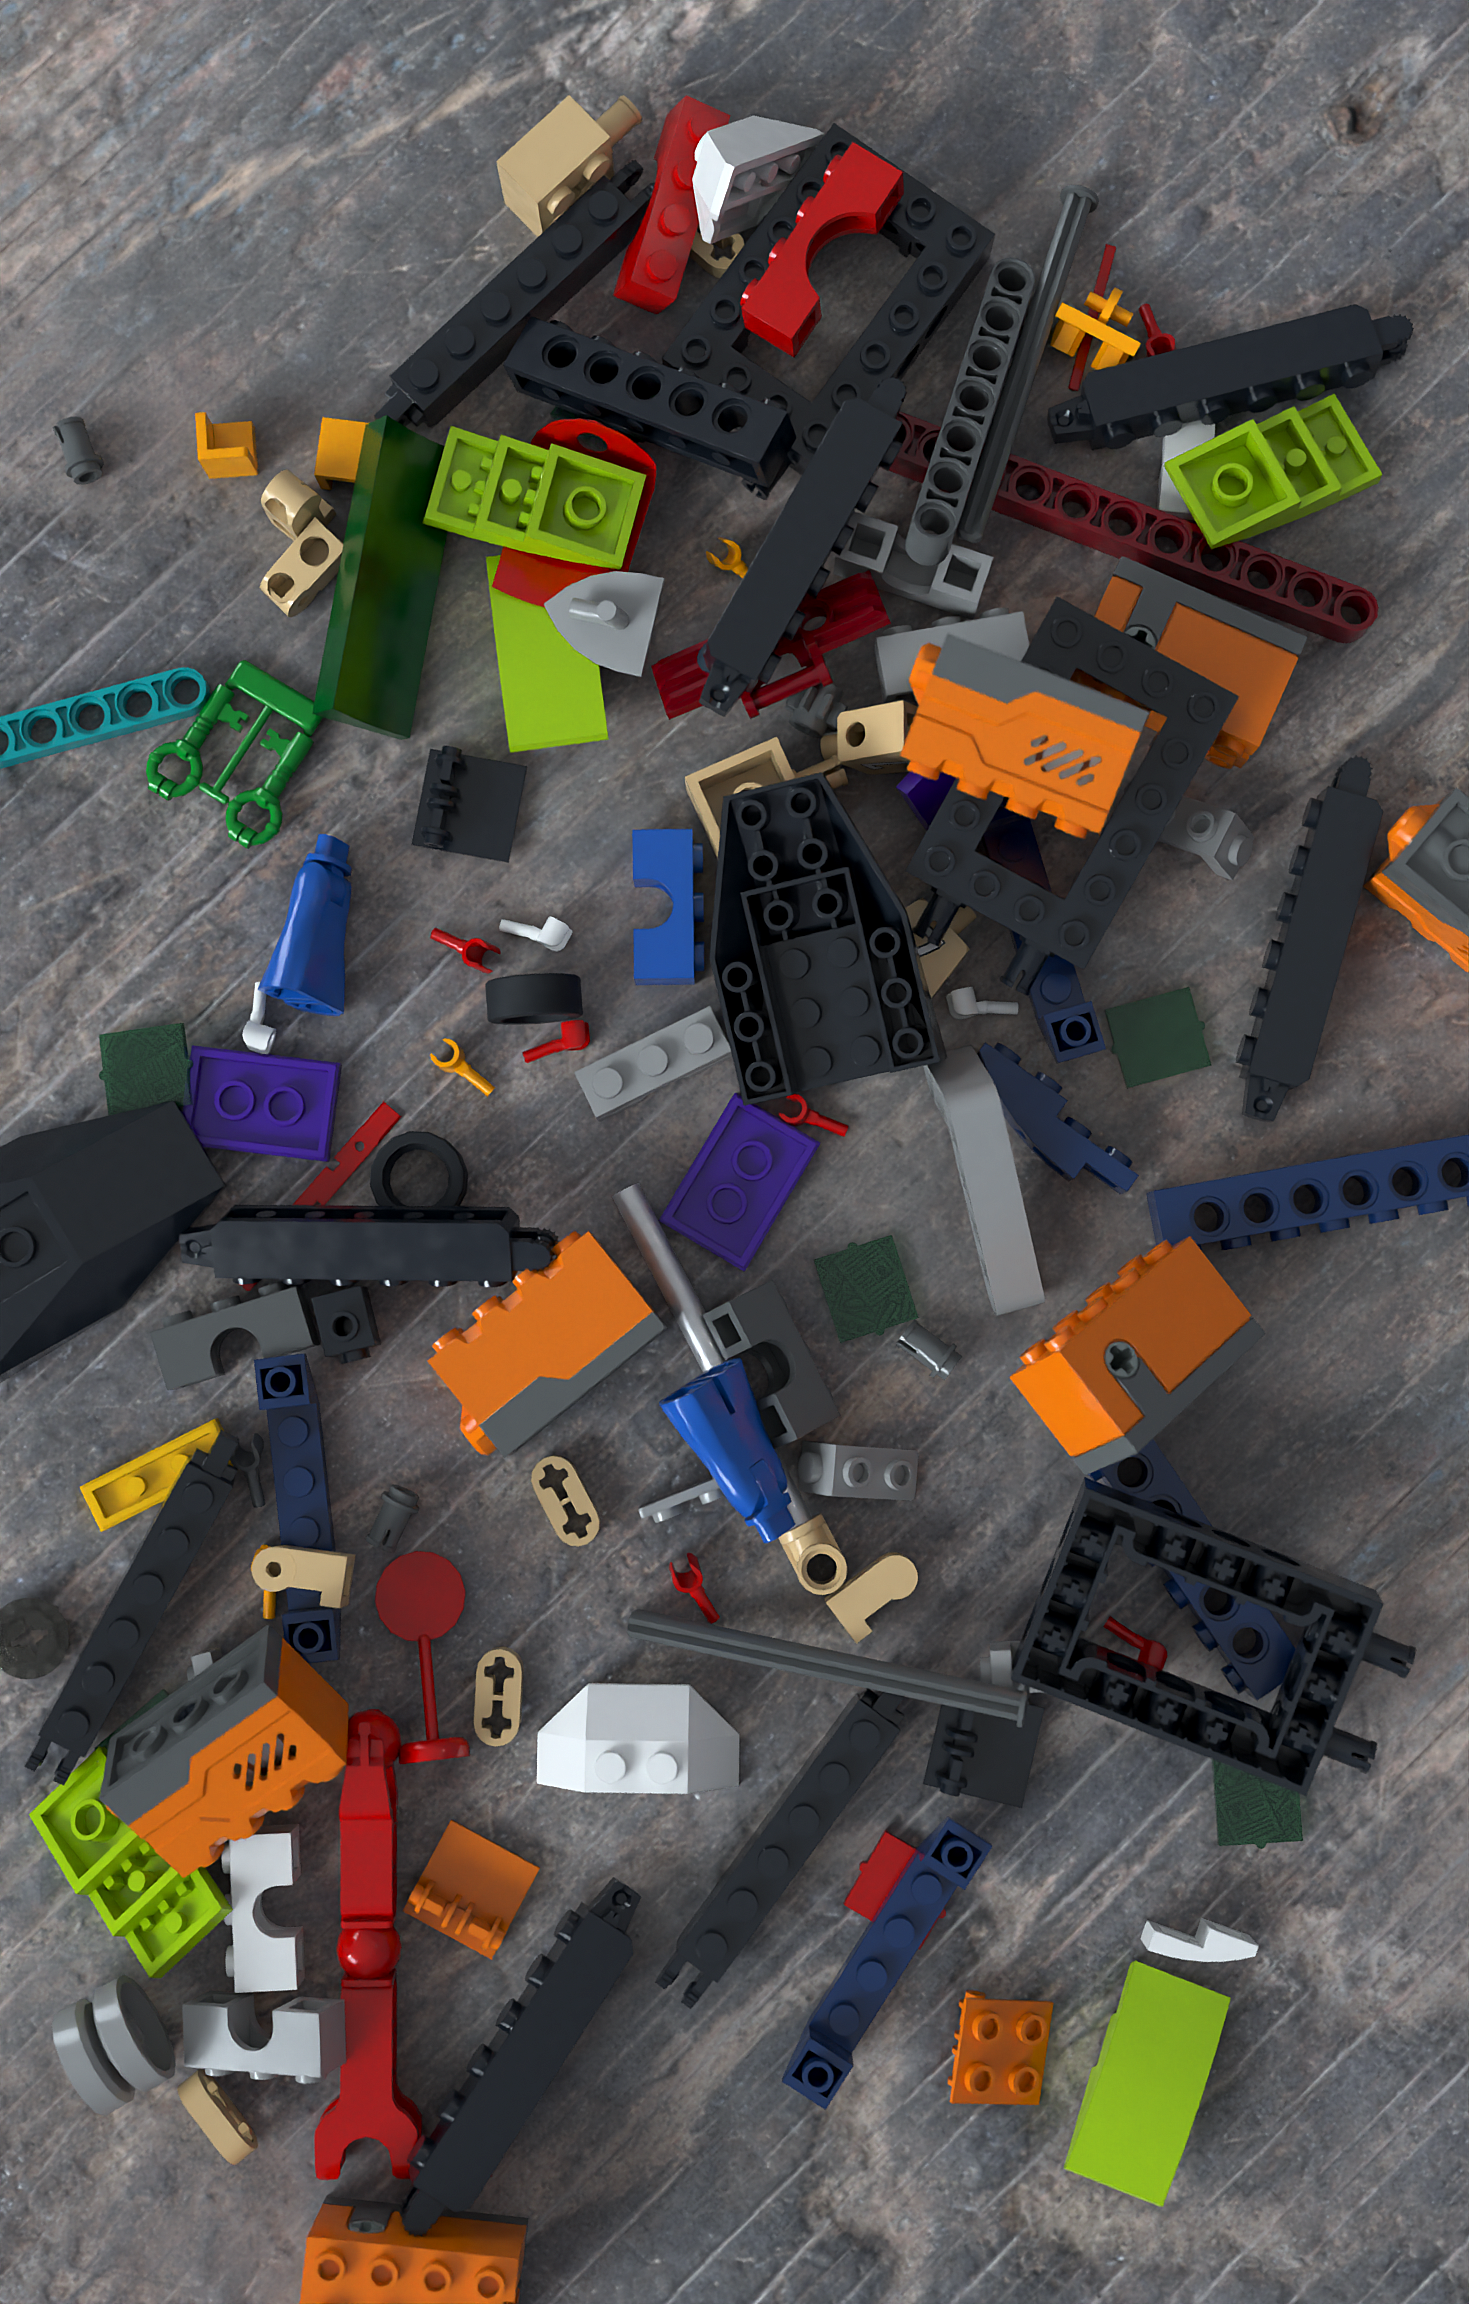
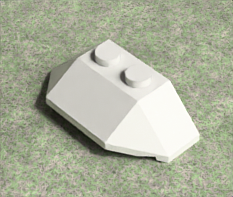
[692,115,825,244]
[537,1683,740,1794]

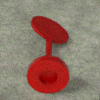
[375,1551,470,1764]

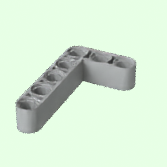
[923,1045,1045,1316]

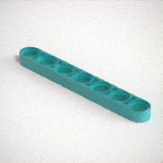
[0,667,211,769]

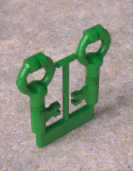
[146,660,324,849]

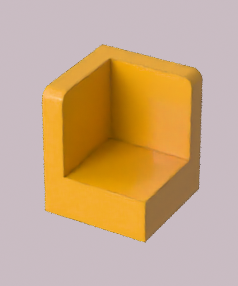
[195,412,258,479]
[314,417,368,490]

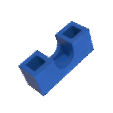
[632,829,704,985]

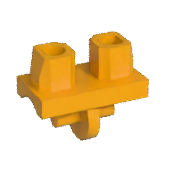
[1050,287,1141,370]

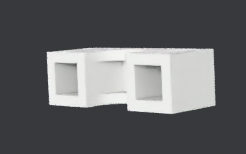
[222,1824,305,1993]

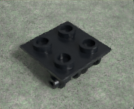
[411,746,527,863]
[923,1704,1045,1808]

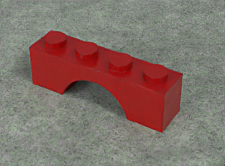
[613,95,731,315]
[740,142,904,358]

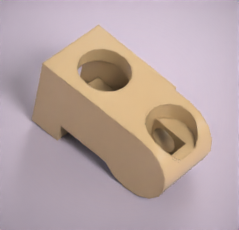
[261,469,336,541]
[260,517,343,617]
[252,1545,355,1608]
[824,1552,918,1644]

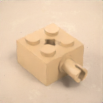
[496,95,642,237]
[685,737,848,860]

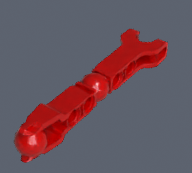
[314,1709,422,2180]

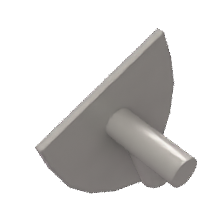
[544,571,665,677]

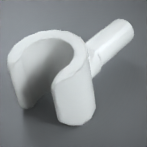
[499,916,573,952]
[243,982,276,1054]
[946,987,1019,1019]

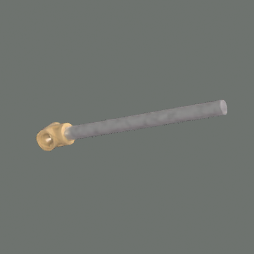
[612,1183,847,1595]

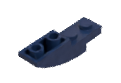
[977,1042,1139,1194]

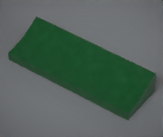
[312,415,447,740]

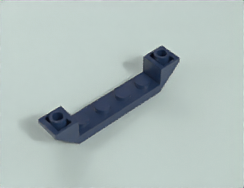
[982,797,1106,1064]
[254,1353,341,1664]
[782,1816,992,2110]

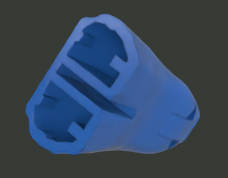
[257,834,352,1016]
[659,1358,795,1543]

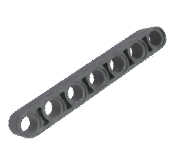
[905,257,1035,566]

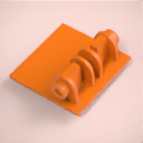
[403,1819,540,1960]
[947,1990,1053,2105]

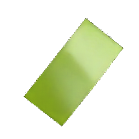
[1164,393,1383,549]
[423,426,646,570]
[486,555,609,753]
[29,1746,233,1978]
[1063,1961,1231,2207]

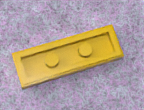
[79,1418,233,1532]

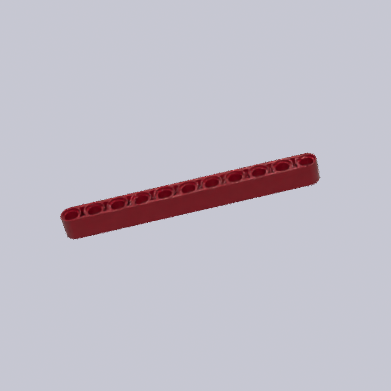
[889,411,1379,644]

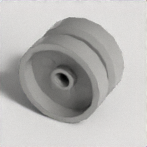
[52,1975,176,2116]

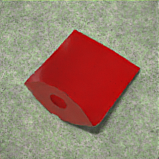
[492,418,656,608]

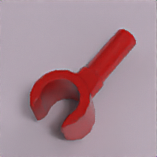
[1138,304,1176,357]
[430,928,501,974]
[523,1020,590,1063]
[779,1094,849,1137]
[669,1553,720,1624]
[1103,1617,1168,1670]

